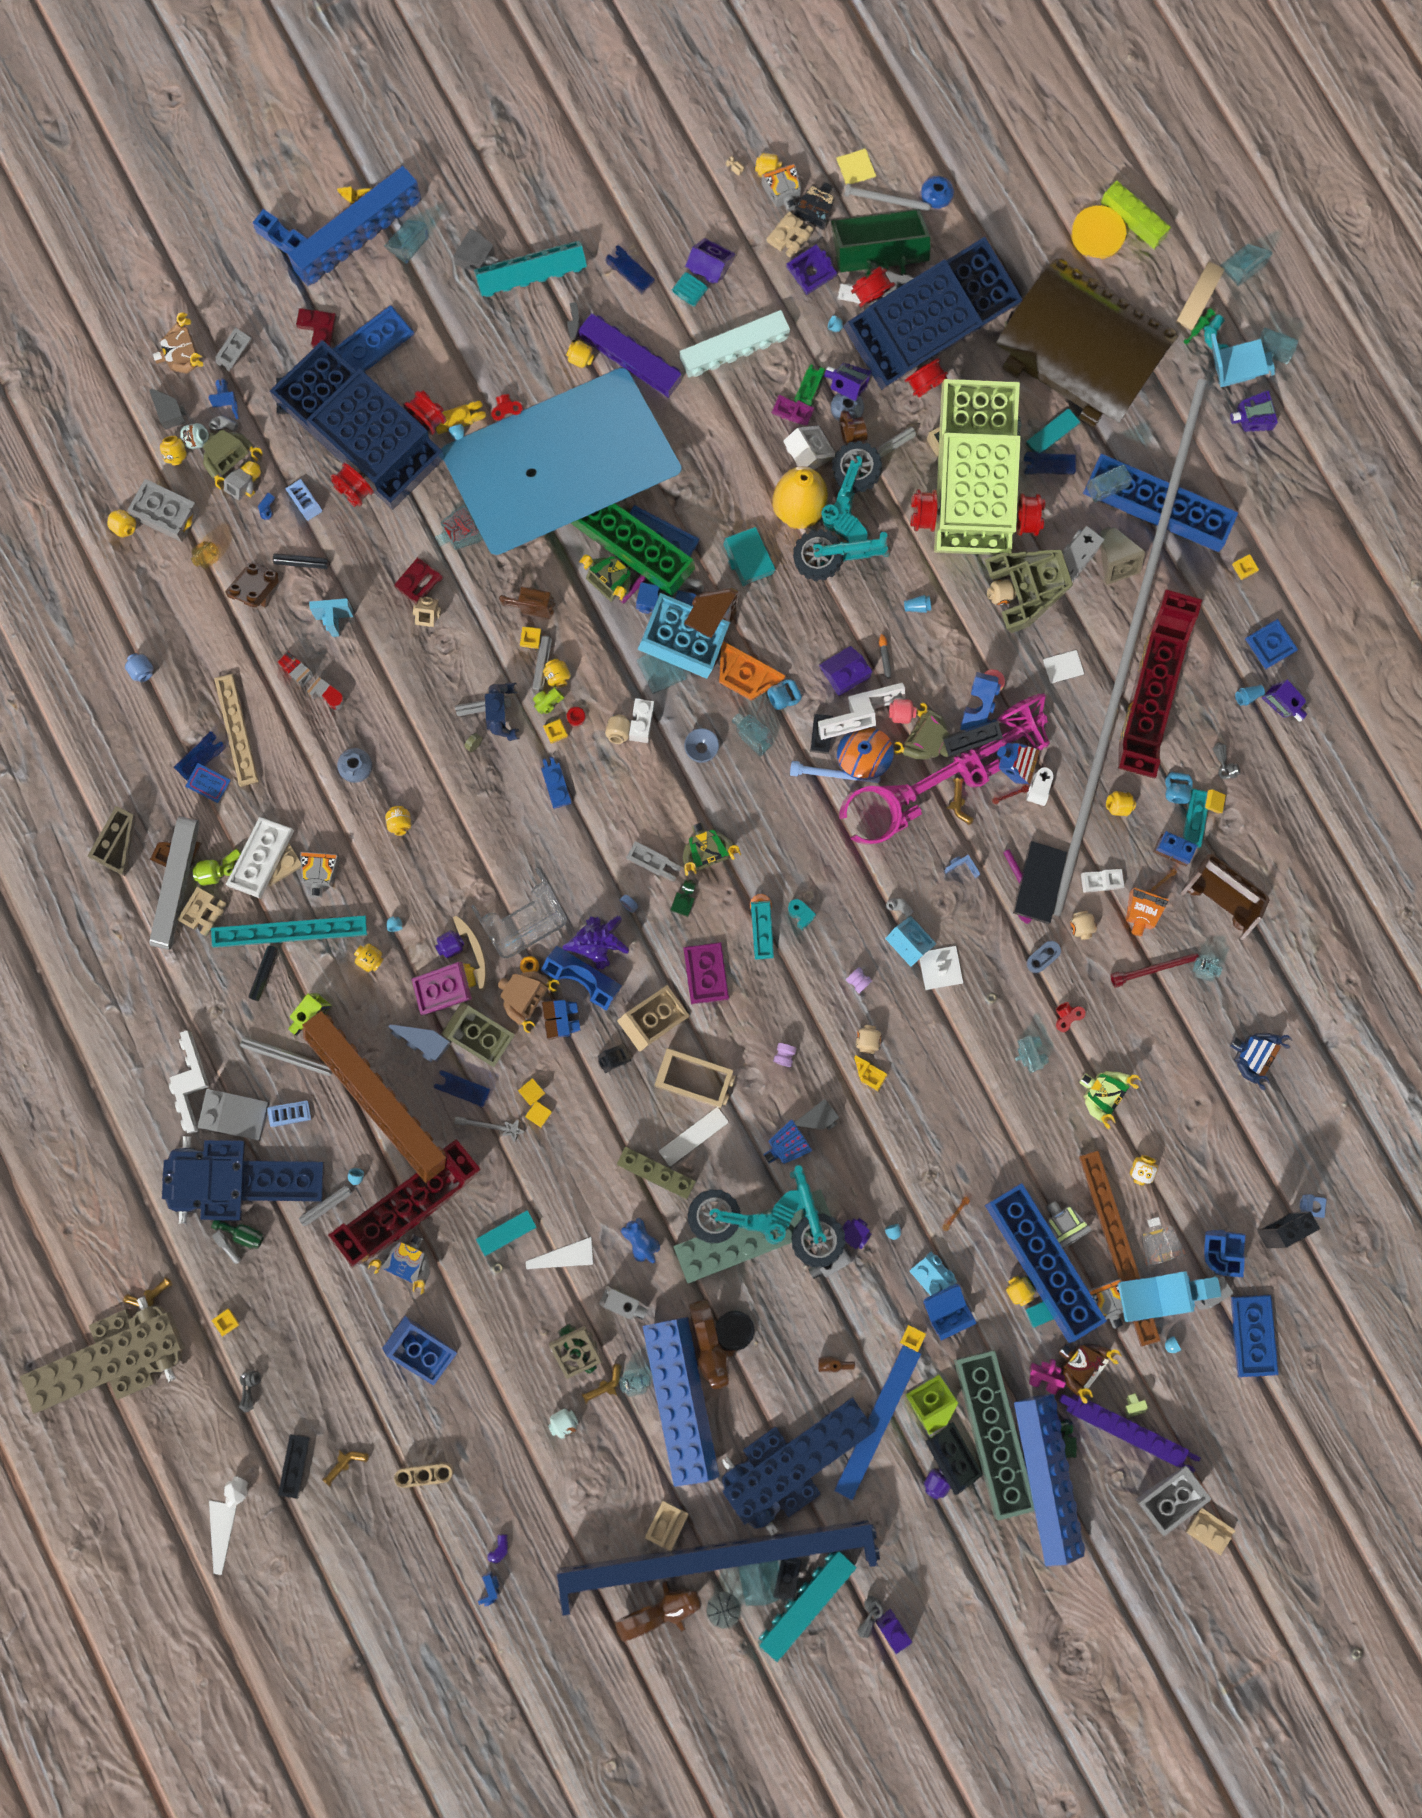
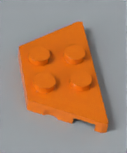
[719,641,786,701]

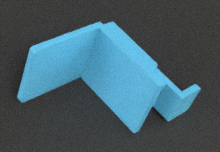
[1211,333,1275,388]
[1118,1271,1221,1322]

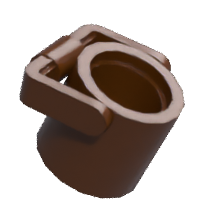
[839,411,868,445]

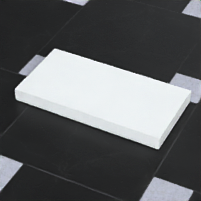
[226,817,294,899]

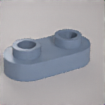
[1026,941,1061,973]

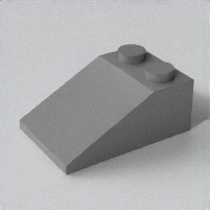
[197,1089,268,1140]
[1135,1466,1212,1536]

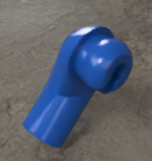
[258,493,275,520]

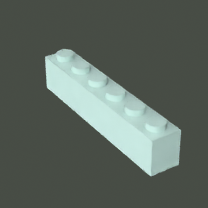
[680,310,790,377]

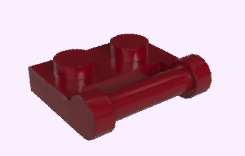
[394,557,444,604]

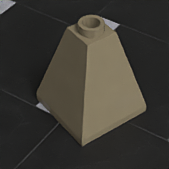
[1100,527,1145,585]

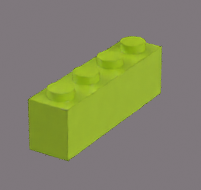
[1101,180,1171,250]

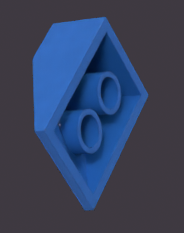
[382,1316,457,1386]

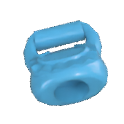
[767,679,802,710]
[1165,772,1193,804]

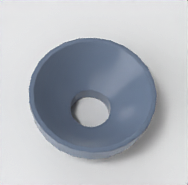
[831,393,864,421]
[684,728,719,763]
[337,748,372,783]

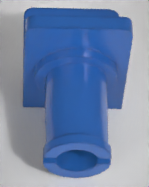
[208,379,239,419]

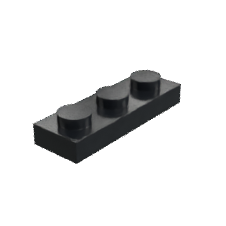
[942,719,1003,757]
[278,1434,311,1499]

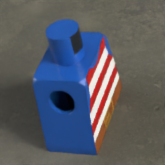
[997,743,1040,784]

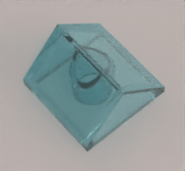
[384,220,429,264]
[1221,244,1272,287]
[738,1560,780,1606]

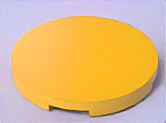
[1071,206,1126,259]

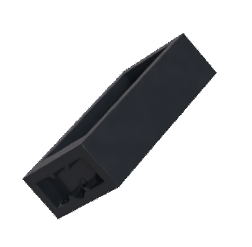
[1257,1211,1321,1248]

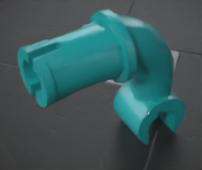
[1204,315,1229,350]

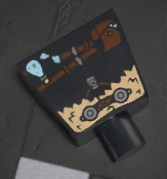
[794,182,834,231]

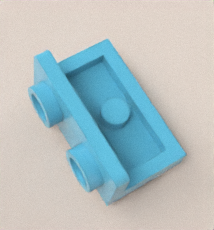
[909,1252,957,1296]

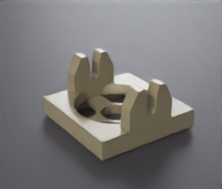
[549,1326,602,1379]

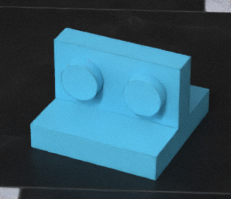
[309,598,353,637]
[885,916,936,967]

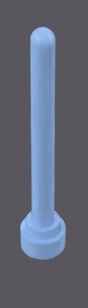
[790,761,881,783]

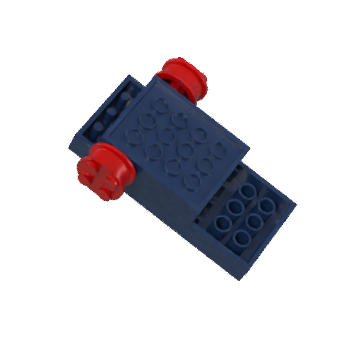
[843,236,1022,398]
[270,340,446,510]

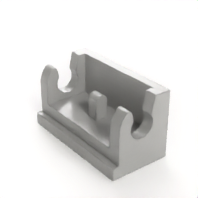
[215,327,251,371]

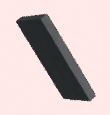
[1013,841,1067,924]

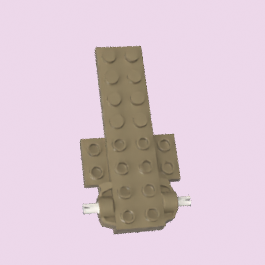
[20,1296,185,1414]

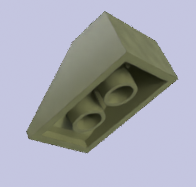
[441,1002,515,1067]

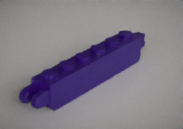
[1058,1394,1201,1473]

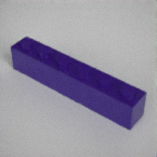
[579,313,681,398]

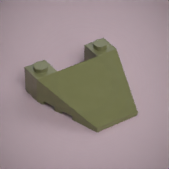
[985,550,1073,633]

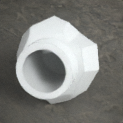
[224,1476,249,1508]

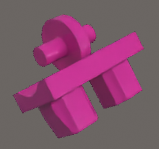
[1029,1359,1066,1395]

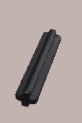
[273,553,329,569]
[248,945,278,1001]

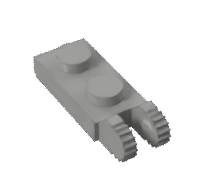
[626,841,681,882]

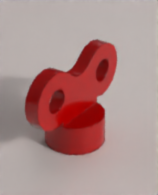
[491,394,523,421]
[1056,1002,1085,1032]

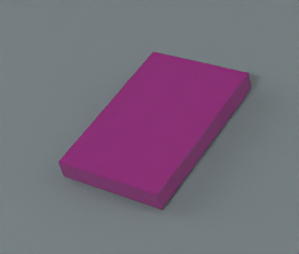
[683,942,729,1005]
[412,962,472,1016]

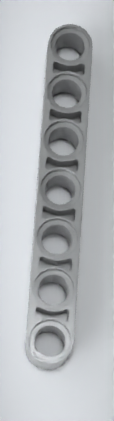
[150,816,200,950]

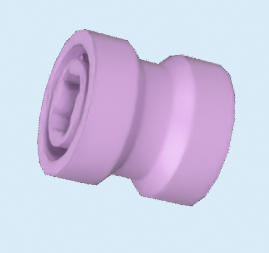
[846,967,873,994]
[773,1043,797,1067]

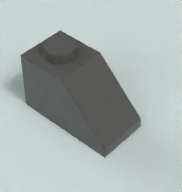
[149,389,187,430]
[794,1099,839,1130]

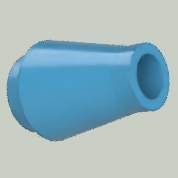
[904,594,931,613]
[1235,685,1265,706]

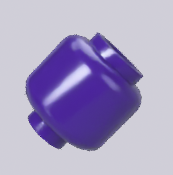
[435,930,465,959]
[924,1468,951,1499]

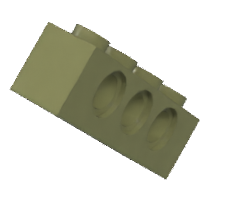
[617,1147,696,1200]

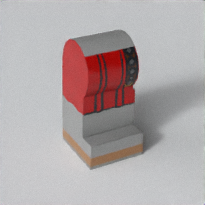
[277,651,314,687]
[307,676,344,710]

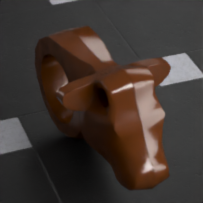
[688,1299,737,1389]
[614,1581,702,1642]

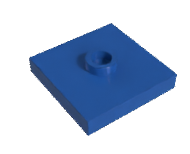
[1245,619,1298,670]

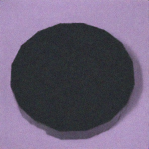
[716,1310,755,1351]

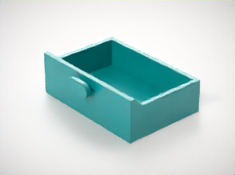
[723,527,775,587]

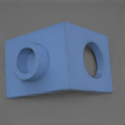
[944,854,980,879]
[1299,1194,1326,1218]

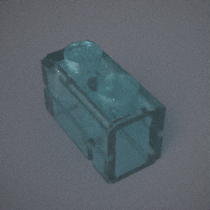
[1257,327,1299,364]
[1087,464,1132,503]

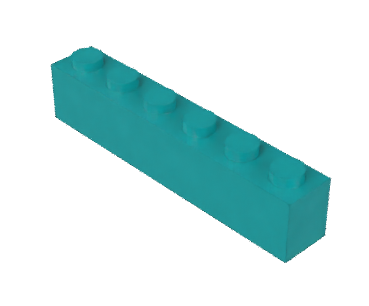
[474,241,587,297]
[758,1551,857,1662]

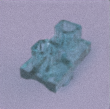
[1015,1035,1049,1073]

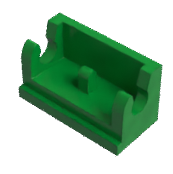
[794,364,825,406]

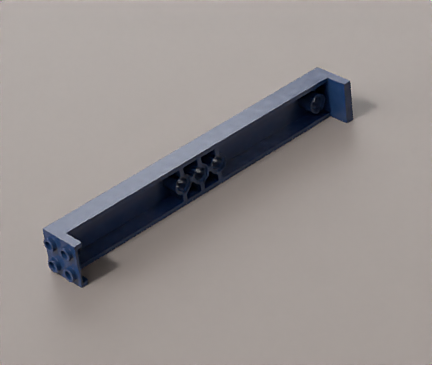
[557,1520,880,1616]

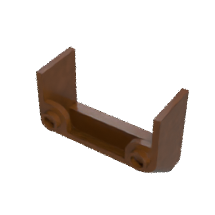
[684,588,739,638]
[1180,854,1270,941]

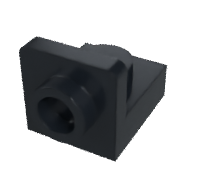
[598,1043,632,1073]

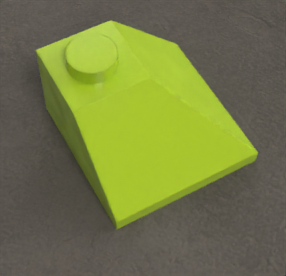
[905,1375,958,1435]

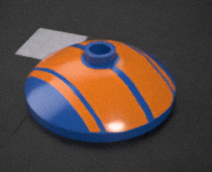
[837,727,894,780]

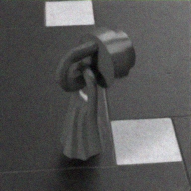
[1212,742,1241,779]
[239,1370,261,1412]
[857,1596,883,1638]

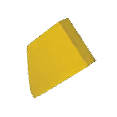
[337,187,372,205]
[854,1055,888,1092]

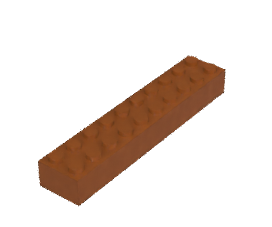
[302,1011,446,1183]

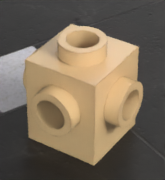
[413,597,441,627]

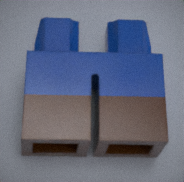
[1153,831,1198,867]
[542,1000,581,1040]

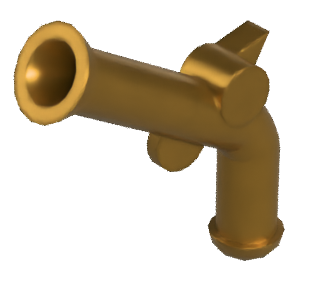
[946,779,974,825]
[123,1276,173,1307]
[581,1364,622,1404]
[322,1449,369,1487]

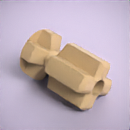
[726,156,744,175]

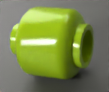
[193,860,224,885]

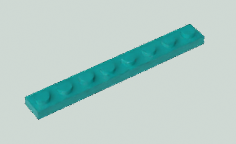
[211,915,368,948]

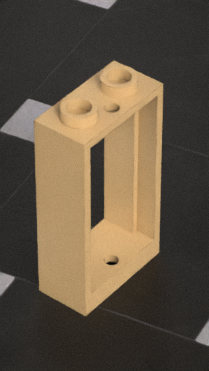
[655,1048,736,1109]

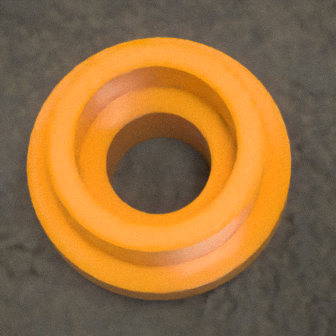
[520,956,539,973]

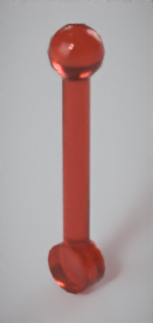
[992,785,1029,805]

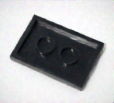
[925,1422,983,1495]

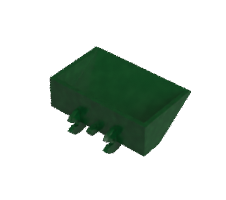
[830,209,930,278]

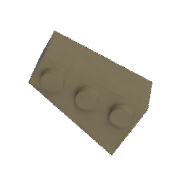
[88,806,136,877]

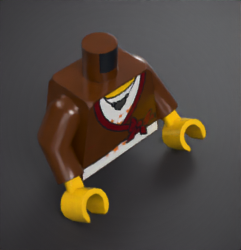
[1058,1343,1122,1403]

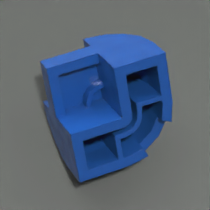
[1204,1230,1245,1278]

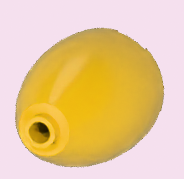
[772,466,828,529]

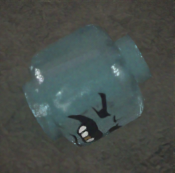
[1193,954,1223,982]
[620,1369,650,1397]

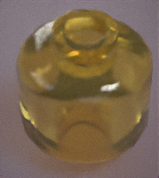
[191,541,220,569]

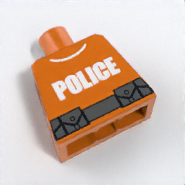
[1126,888,1169,936]

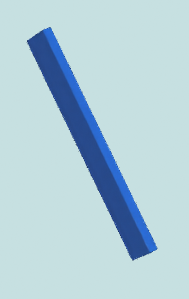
[834,1345,921,1500]

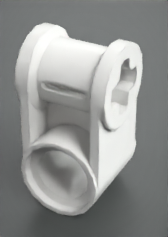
[1026,767,1053,806]

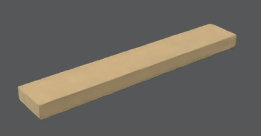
[214,674,259,787]

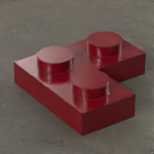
[296,308,336,348]

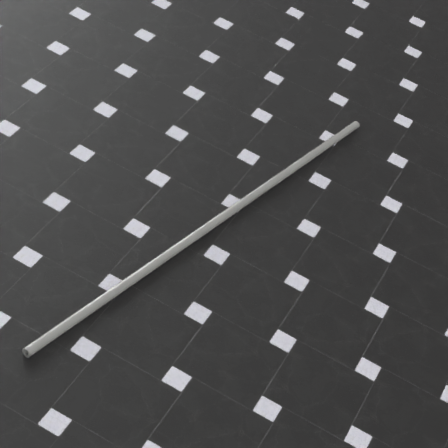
[1053,379,1207,916]

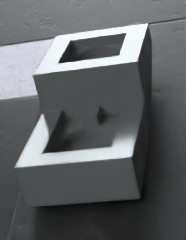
[567,302,580,343]

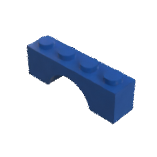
[541,946,622,1011]

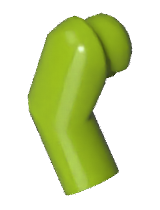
[222,848,241,876]

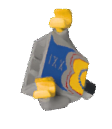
[368,1234,430,1294]

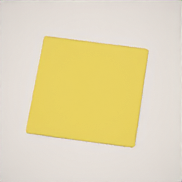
[836,149,876,185]

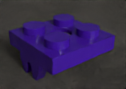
[786,245,837,295]

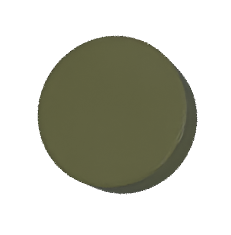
[465,733,482,752]

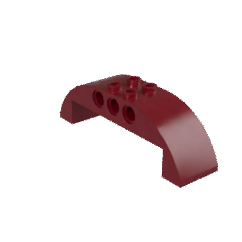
[327,1139,481,1267]

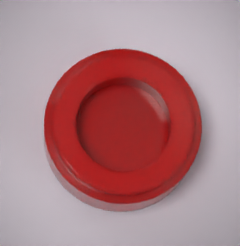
[567,707,586,727]

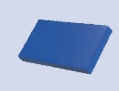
[333,305,414,372]
[629,505,700,557]
[1230,1295,1279,1377]

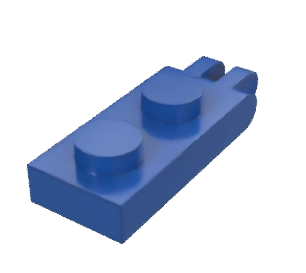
[541,756,572,809]

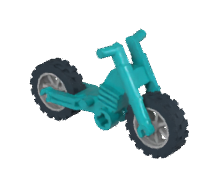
[793,441,890,581]
[687,1165,846,1268]

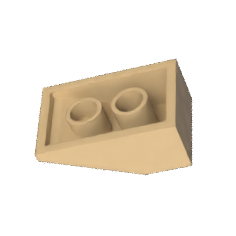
[617,985,689,1052]

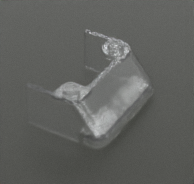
[471,867,567,959]

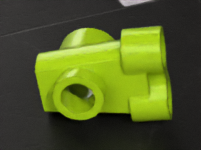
[533,687,565,714]

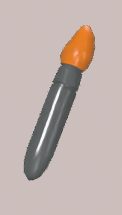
[879,634,891,679]

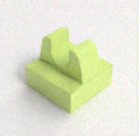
[1124,1394,1148,1418]

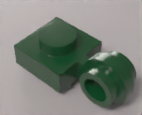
[670,879,696,917]
[1060,1419,1077,1458]

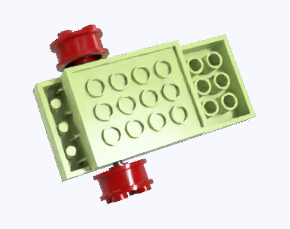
[910,379,1045,555]

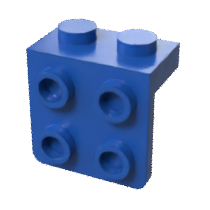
[923,1284,976,1341]

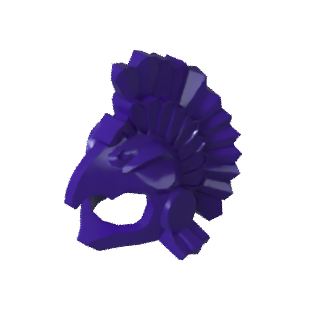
[562,915,629,969]

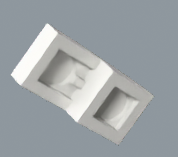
[1081,869,1124,893]

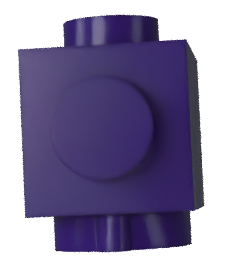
[842,1218,872,1249]

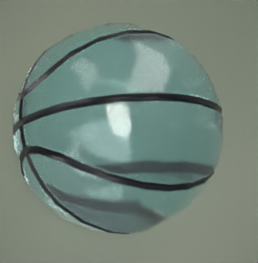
[706,1592,742,1629]

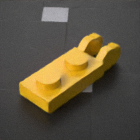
[436,401,486,434]

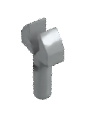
[212,1230,241,1264]

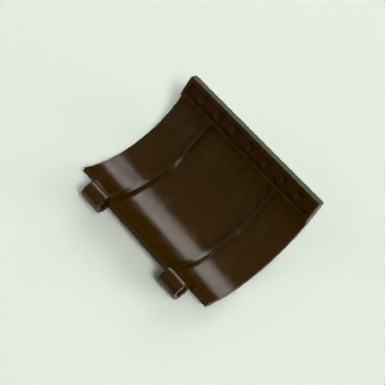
[996,258,1179,428]

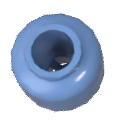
[125,653,154,683]

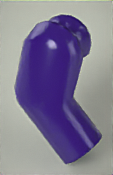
[487,1534,508,1564]

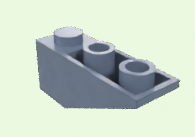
[389,1025,451,1062]

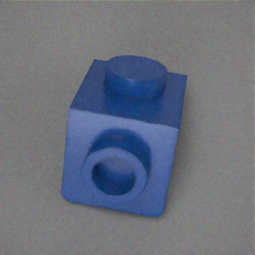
[478,1571,500,1606]

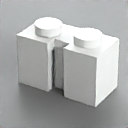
[629,698,654,743]

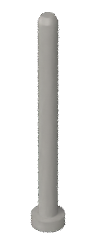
[844,183,931,211]

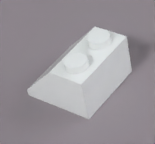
[783,426,835,469]

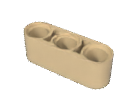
[394,1462,454,1488]

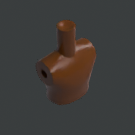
[818,1356,855,1373]

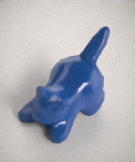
[621,1218,660,1263]

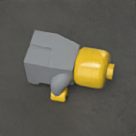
[224,461,261,500]

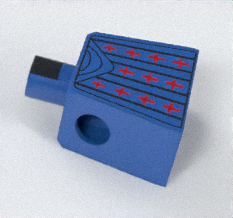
[763,1120,813,1164]

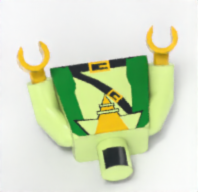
[1079,1071,1142,1129]

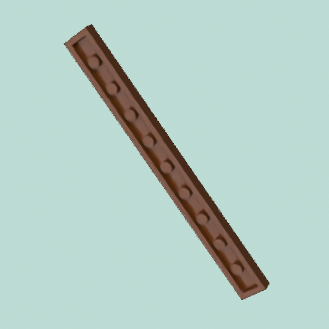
[1079,1151,1161,1347]

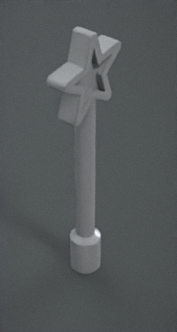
[454,1116,524,1142]

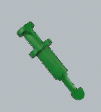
[1184,308,1216,345]

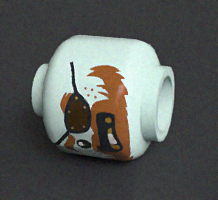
[180,423,209,449]
[548,1408,579,1439]

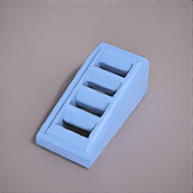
[285,479,322,521]
[267,1100,311,1127]

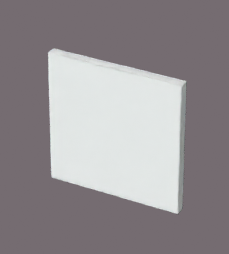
[919,946,963,990]

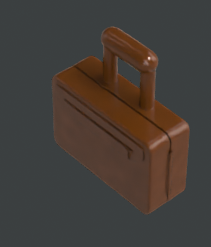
[499,586,556,619]

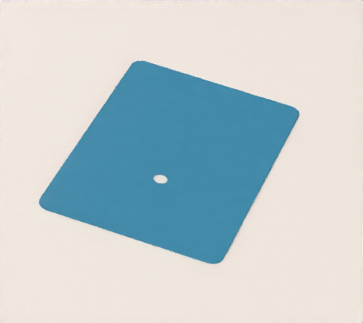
[441,368,682,555]

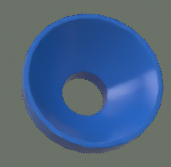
[921,176,954,209]

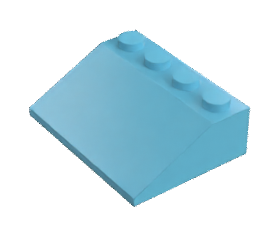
[637,593,730,679]

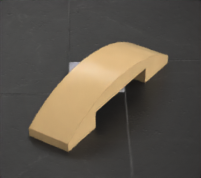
[1176,261,1225,330]
[453,916,487,991]

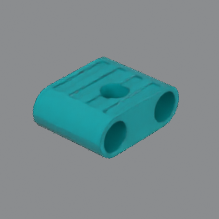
[672,272,708,306]

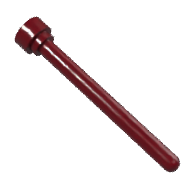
[1110,953,1200,988]

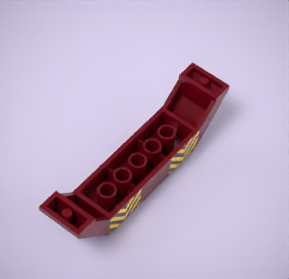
[1118,589,1203,779]

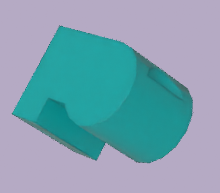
[788,899,816,931]

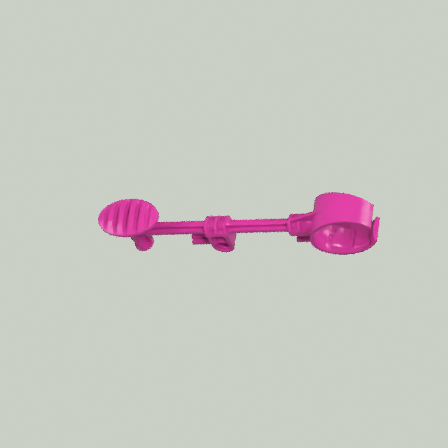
[839,693,1050,845]

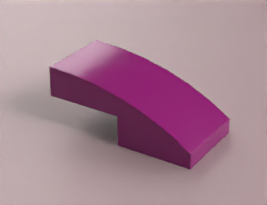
[771,395,814,426]

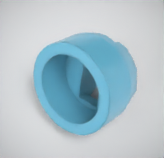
[828,316,843,332]
[448,425,464,440]
[387,916,403,932]
[348,1168,364,1185]
[885,1224,901,1240]
[1165,1336,1181,1353]

